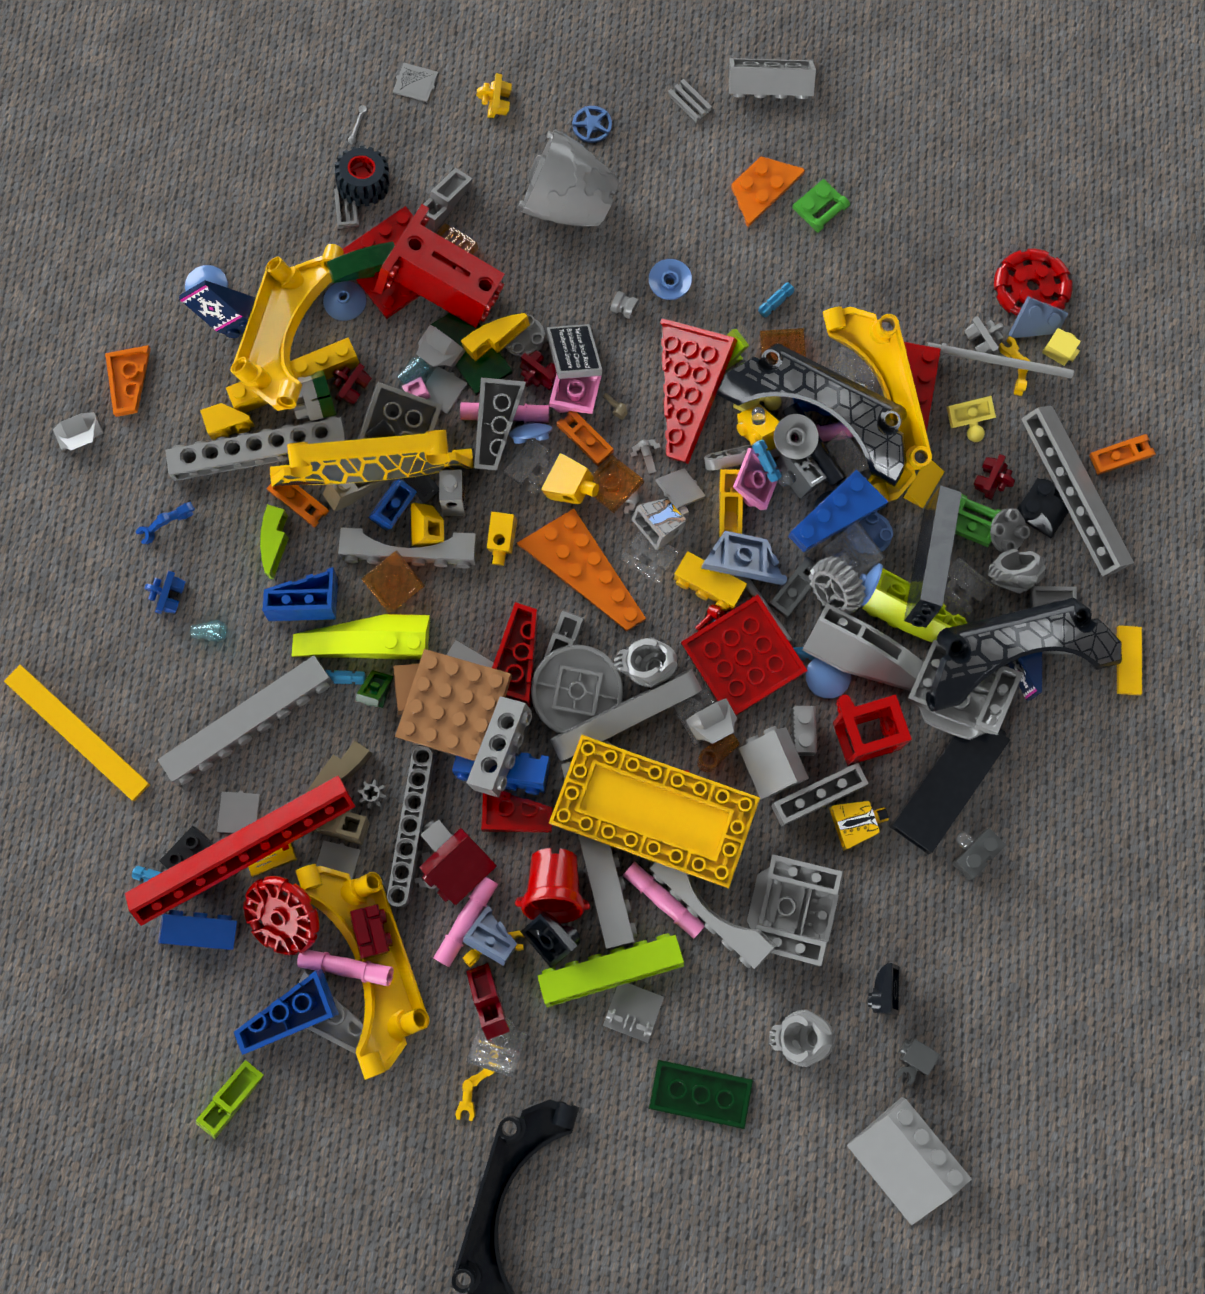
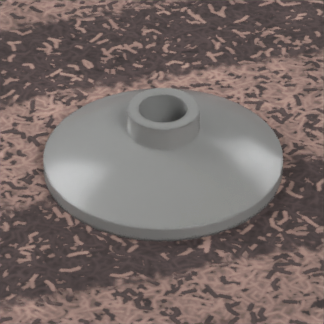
[774,414,819,460]

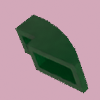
[327,242,395,283]

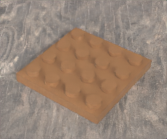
[395,649,512,761]

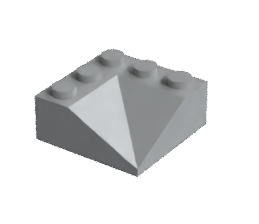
[358,382,442,439]

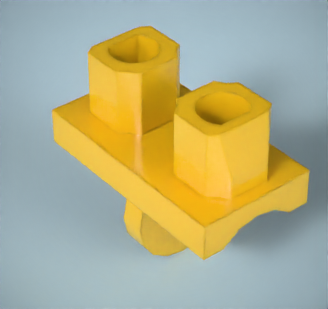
[476,73,512,118]

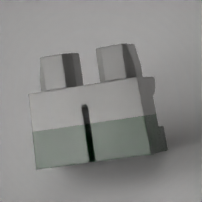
[294,370,336,421]

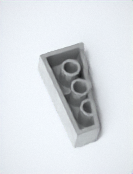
[474,377,526,470]

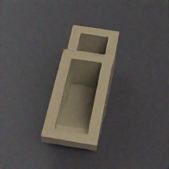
[305,740,372,793]

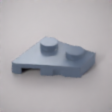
[1009,296,1069,338]
[463,906,517,966]

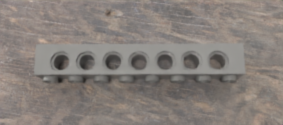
[165,417,347,481]

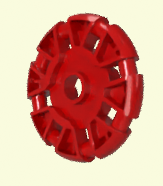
[994,248,1073,316]
[243,876,320,955]

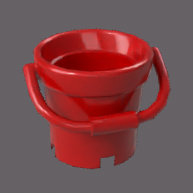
[515,848,591,924]

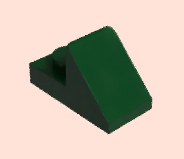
[356,670,394,708]

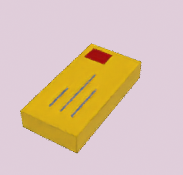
[248,843,297,877]

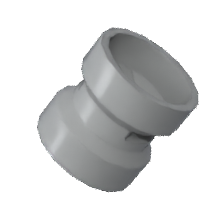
[610,291,639,320]

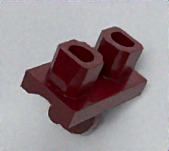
[519,350,557,391]
[332,363,372,405]
[974,454,1015,500]

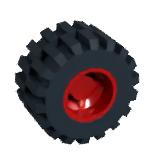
[335,146,390,206]

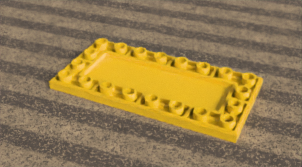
[549,734,760,889]

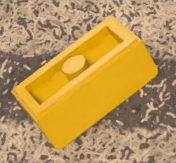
[903,460,945,508]

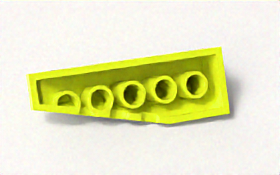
[862,568,967,643]
[292,614,430,660]

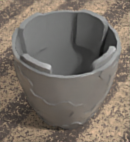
[518,129,619,226]

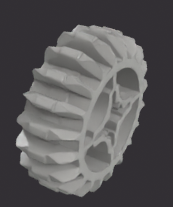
[809,556,866,614]

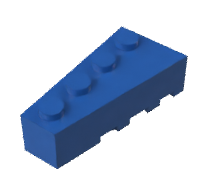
[788,469,888,552]
[234,969,339,1055]

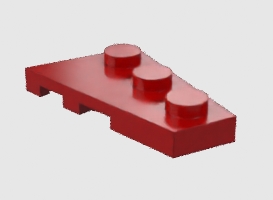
[481,791,553,833]

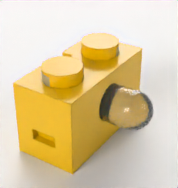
[737,404,779,451]

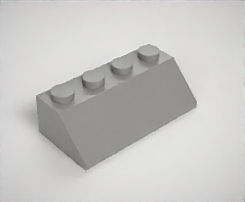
[729,58,816,99]

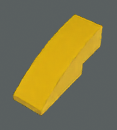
[461,313,530,361]
[719,469,743,537]

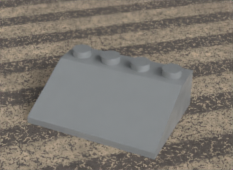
[847,1097,972,1225]

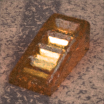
[436,223,478,255]

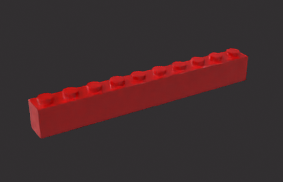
[124,775,355,926]

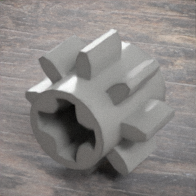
[358,779,388,809]

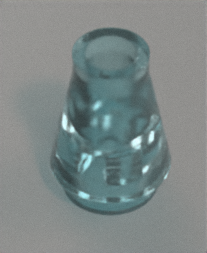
[397,356,430,385]
[190,619,227,642]

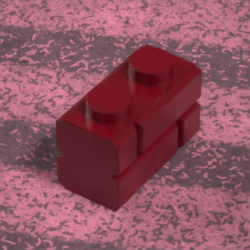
[350,904,393,960]

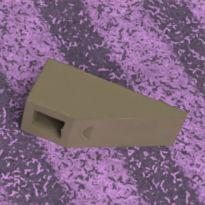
[323,480,388,512]
[313,811,370,845]

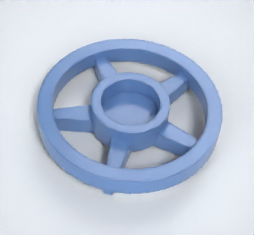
[572,106,612,143]

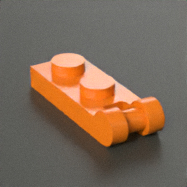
[556,411,614,466]
[1089,434,1156,475]
[266,484,329,528]

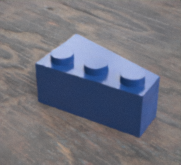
[262,567,338,621]
[158,910,237,950]

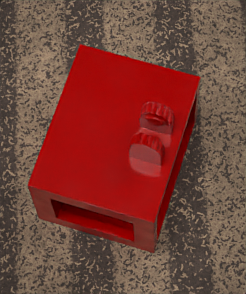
[833,694,912,766]

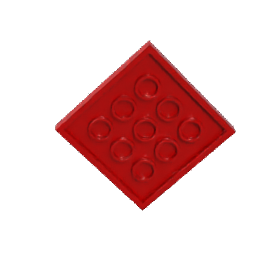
[343,206,420,319]
[681,594,808,716]

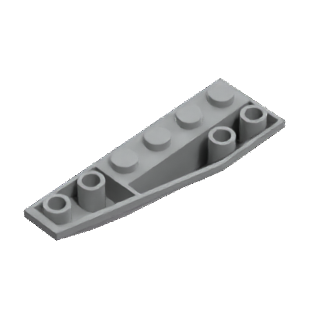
[802,603,924,691]

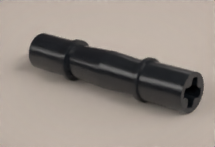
[782,402,846,487]

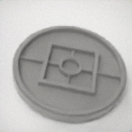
[531,645,623,733]

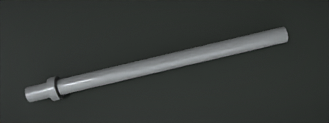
[927,342,1074,379]

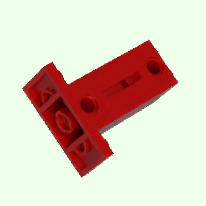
[374,204,505,328]

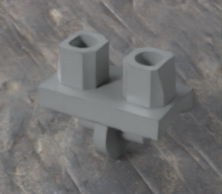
[964,316,1004,355]

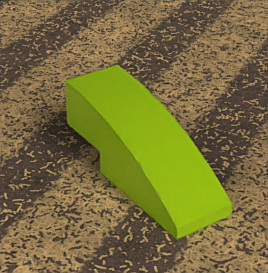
[260,504,289,579]
[196,1060,264,1139]

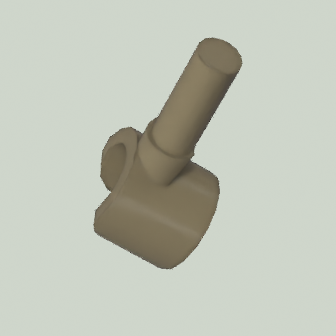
[603,393,628,420]

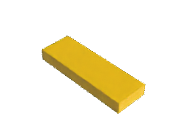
[1117,626,1142,695]

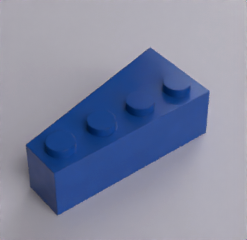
[452,749,550,795]

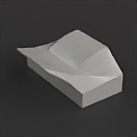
[416,325,465,368]
[53,412,104,451]
[685,698,737,744]

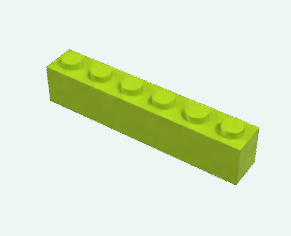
[537,933,684,1007]

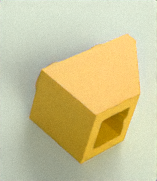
[200,403,254,440]
[411,502,444,547]

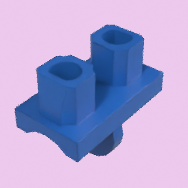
[144,571,186,614]

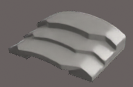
[908,640,1023,740]
[747,854,844,966]

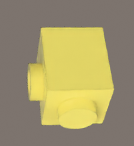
[1042,328,1081,366]

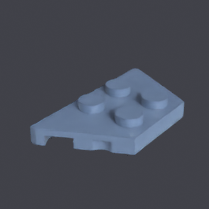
[701,531,787,585]

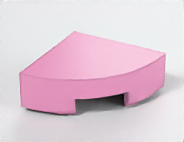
[402,377,431,399]

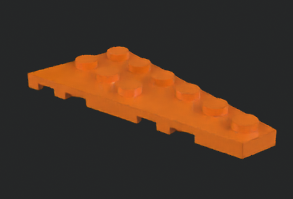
[517,509,646,631]

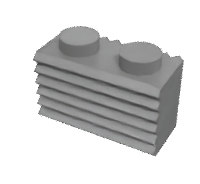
[790,706,817,756]

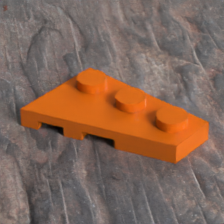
[105,345,151,417]

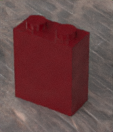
[419,828,497,906]

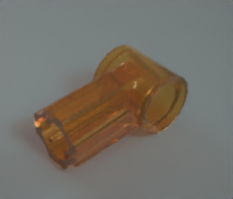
[697,733,740,772]

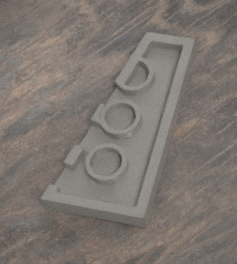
[299,972,363,1054]

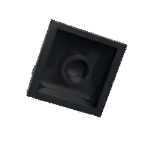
[1017,478,1069,539]
[520,911,580,968]
[868,963,899,1015]

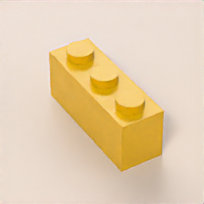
[674,551,747,611]

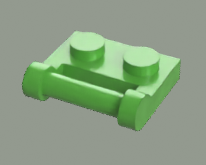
[792,179,850,233]
[955,494,1001,547]

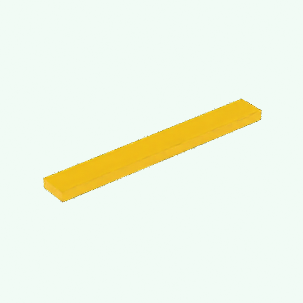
[4,665,150,801]

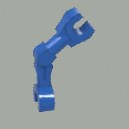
[136,502,195,544]

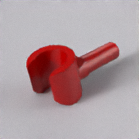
[695,605,725,631]

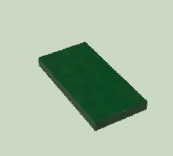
[430,313,513,395]
[649,1060,753,1129]

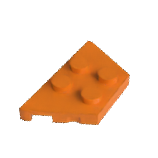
[731,156,805,227]

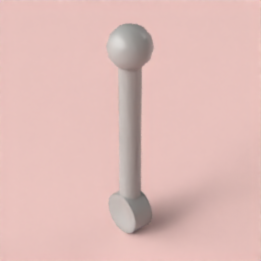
[348,105,367,144]

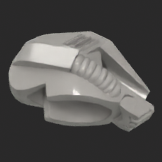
[988,549,1046,594]
[614,638,677,688]
[769,1009,833,1067]

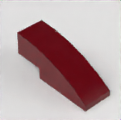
[466,963,510,1040]

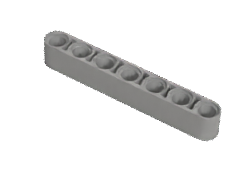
[550,669,702,761]
[387,746,435,908]

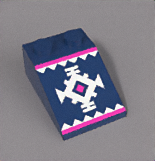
[179,280,256,338]
[1008,652,1042,701]

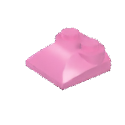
[549,374,602,414]
[733,448,781,510]

